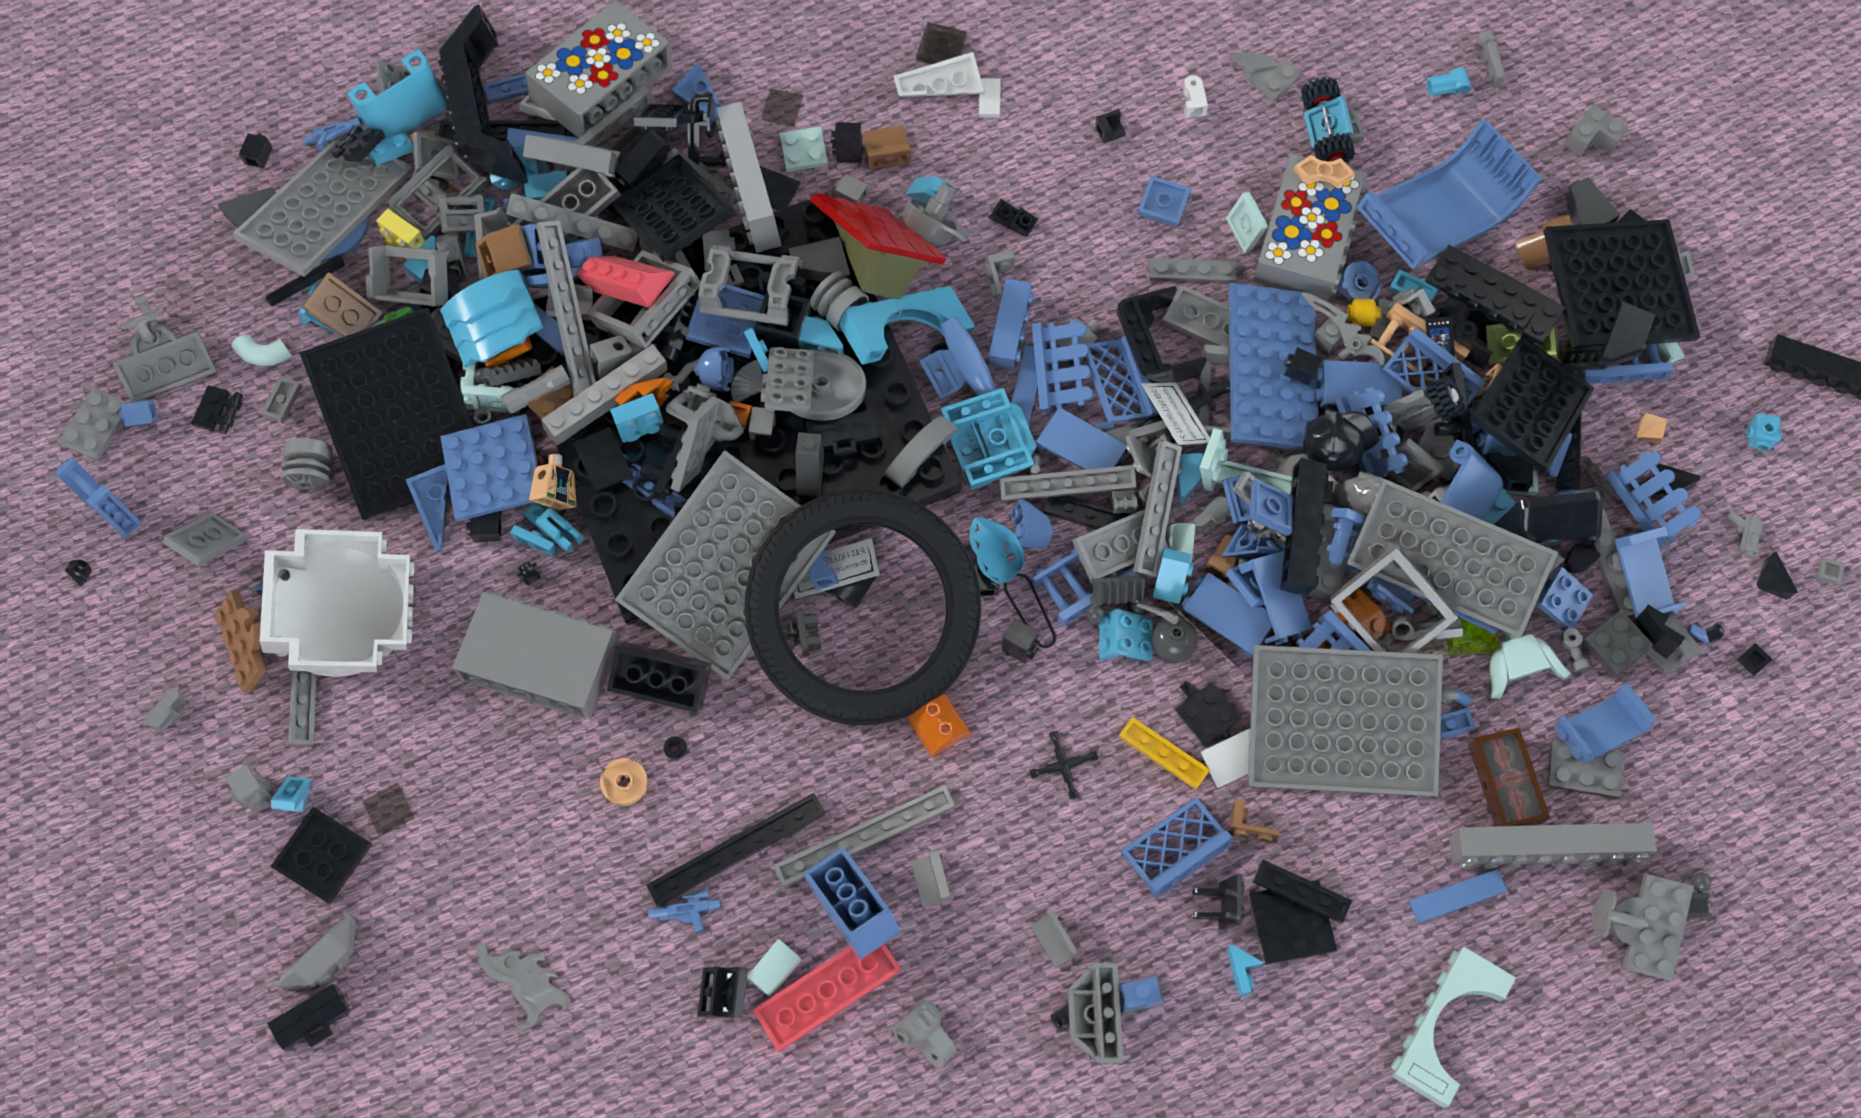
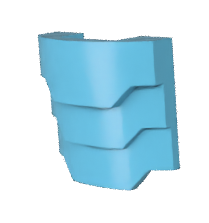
[440,270,544,368]
[941,388,1037,490]

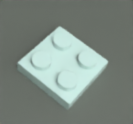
[779,126,828,172]
[1226,192,1268,253]

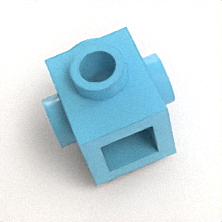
[1746,413,1782,451]

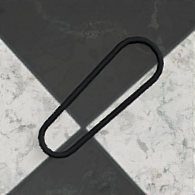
[1004,573,1056,648]

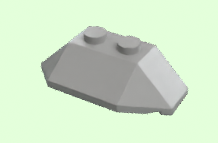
[273,913,356,989]
[1068,963,1124,1064]

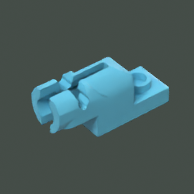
[523,502,584,553]

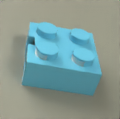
[610,393,664,443]

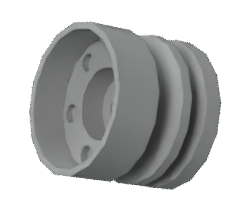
[810,271,869,332]
[280,438,333,490]

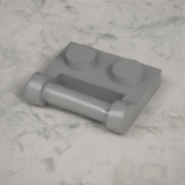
[438,194,486,233]

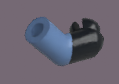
[1688,624,1724,643]

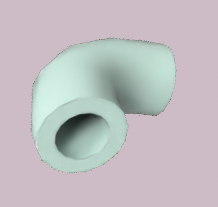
[231,334,292,367]

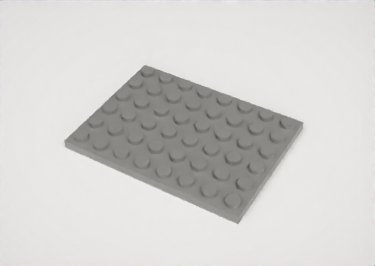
[615,450,836,681]
[1248,645,1443,796]

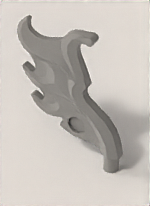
[476,944,569,1031]

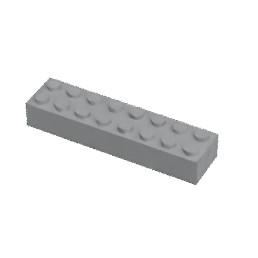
[715,102,782,253]
[1449,823,1657,870]

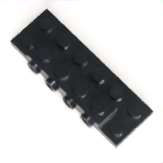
[1425,245,1566,346]

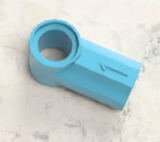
[1426,68,1472,96]

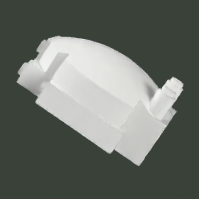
[260,529,414,677]

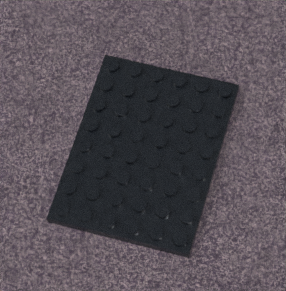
[299,307,474,520]

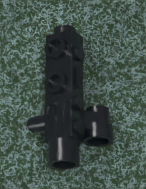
[643,285,699,365]

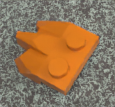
[615,378,673,407]
[1329,588,1392,640]

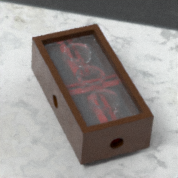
[1468,727,1550,827]

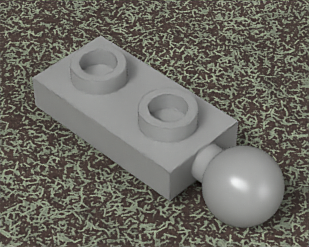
[1477,31,1505,88]

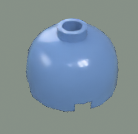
[695,347,734,392]

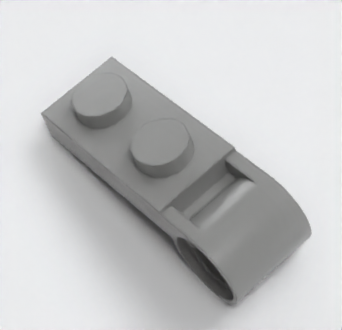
[1392,613,1463,642]

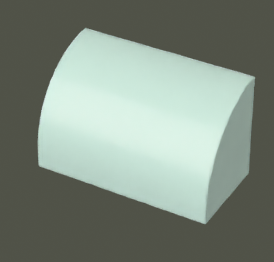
[1165,523,1196,563]
[747,939,802,998]

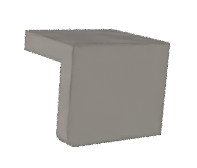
[749,407,777,440]

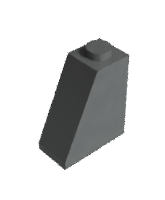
[1566,177,1620,225]
[218,187,276,229]
[789,237,851,282]
[796,432,824,498]

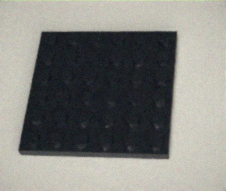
[1543,219,1701,350]

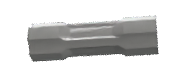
[501,365,571,414]

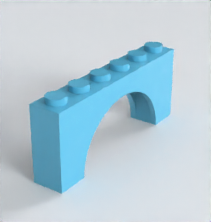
[838,286,975,365]

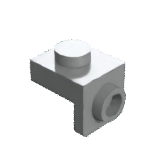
[687,383,717,412]

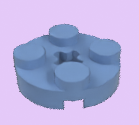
[1338,261,1381,302]

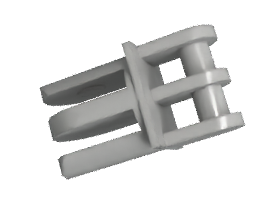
[1110,489,1137,513]
[1194,497,1229,534]
[145,689,186,732]

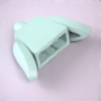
[1490,631,1571,699]

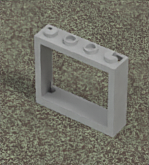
[586,250,701,348]
[1330,544,1458,653]

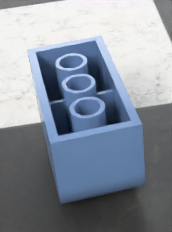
[803,847,901,960]

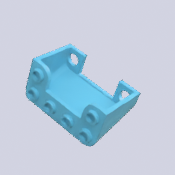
[347,49,448,140]

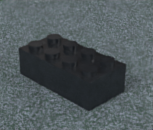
[607,642,712,713]

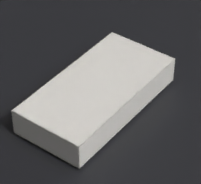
[979,78,1000,118]

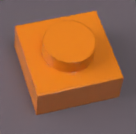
[729,401,752,429]

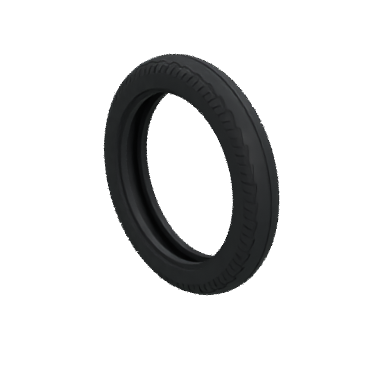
[745,489,981,725]

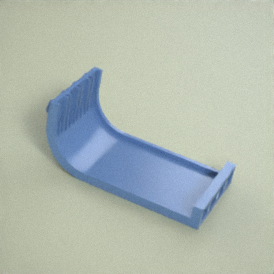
[1357,119,1543,270]

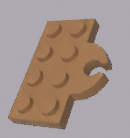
[216,590,266,693]

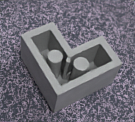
[1564,105,1629,157]

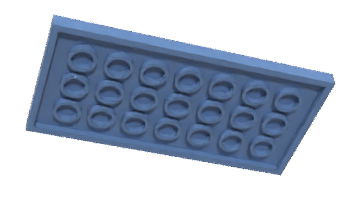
[1228,283,1319,451]

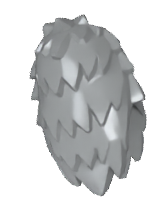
[1332,472,1383,517]

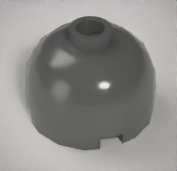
[1151,617,1197,663]

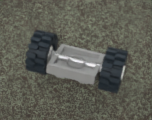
[1367,376,1465,441]

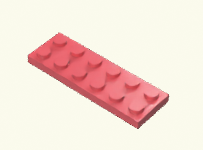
[752,944,902,1053]

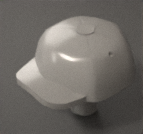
[903,183,970,245]

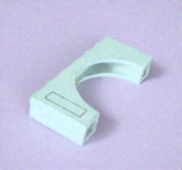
[1391,947,1516,1108]

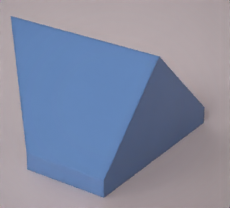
[1221,523,1278,559]

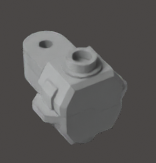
[892,1000,956,1067]

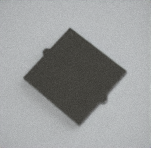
[761,89,803,127]
[362,783,415,837]

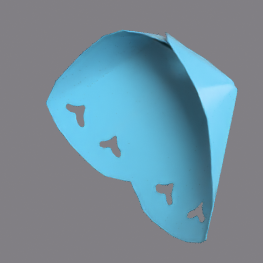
[969,517,1025,584]

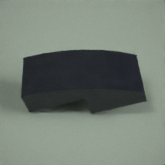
[988,199,1038,237]

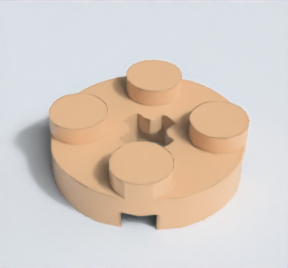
[600,758,648,806]

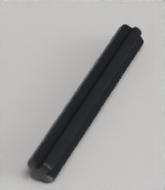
[265,255,345,306]

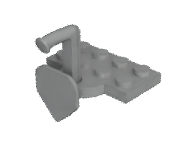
[113,296,217,402]
[666,390,743,492]
[1592,874,1694,981]

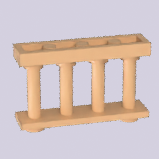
[1368,302,1470,392]

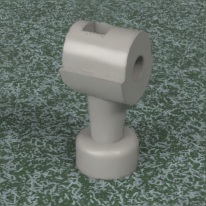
[1560,628,1592,673]

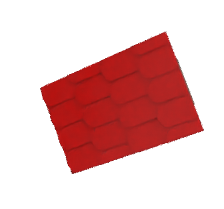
[809,193,947,299]

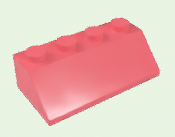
[577,256,675,308]

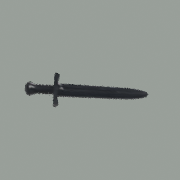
[1136,381,1230,428]

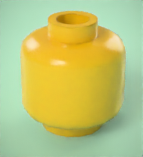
[1347,299,1381,327]

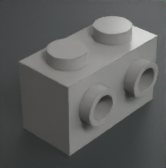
[225,765,273,811]

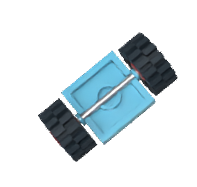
[1301,77,1355,163]

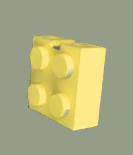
[376,208,425,260]

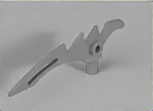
[1302,292,1385,366]

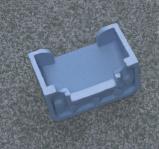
[1440,440,1503,521]

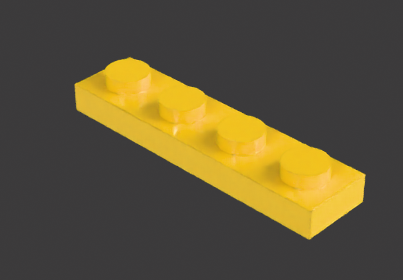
[1119,717,1210,790]

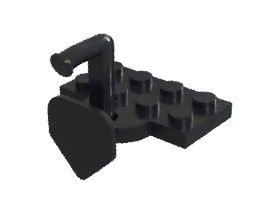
[634,92,726,166]

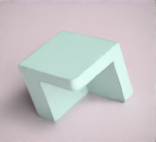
[1657,342,1685,363]

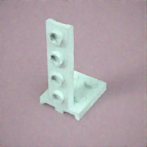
[461,362,520,414]
[1200,428,1292,495]

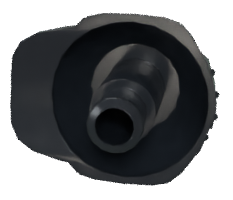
[1303,411,1379,473]

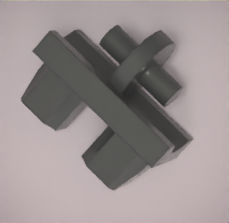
[784,610,821,656]

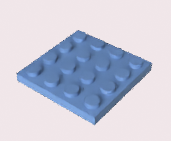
[441,414,538,522]

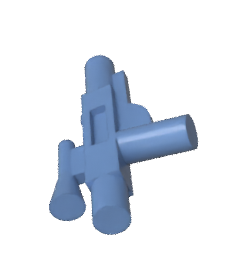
[304,117,363,151]
[648,889,721,933]

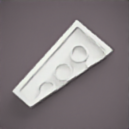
[893,52,985,98]

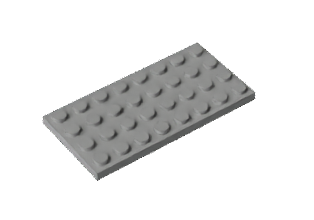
[233,133,413,277]
[1346,479,1558,638]

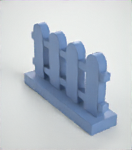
[1032,319,1094,413]
[1335,386,1408,477]
[1605,451,1702,550]
[1326,508,1374,579]
[1296,610,1371,651]

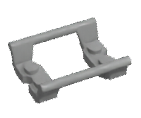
[699,245,804,326]

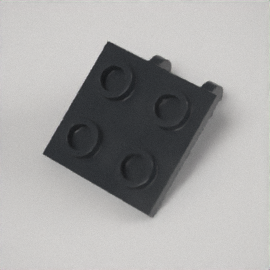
[1192,874,1245,930]

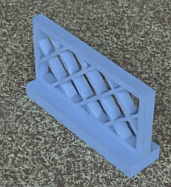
[1381,327,1486,422]
[1085,336,1159,424]
[1121,797,1232,899]

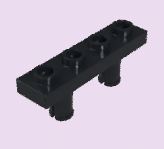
[1427,363,1475,448]
[640,422,688,503]

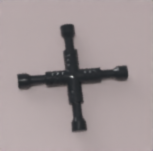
[1029,731,1098,799]

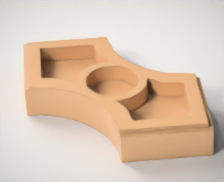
[1293,155,1355,189]

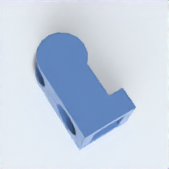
[809,549,839,590]

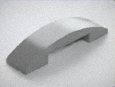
[884,416,958,488]

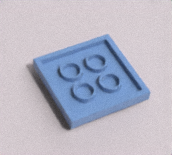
[685,284,765,358]

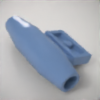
[920,316,996,399]

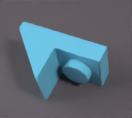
[271,776,311,812]
[1226,945,1263,997]

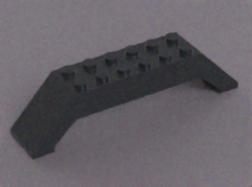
[438,4,528,184]

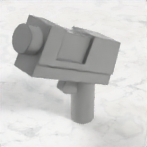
[1727,510,1764,559]

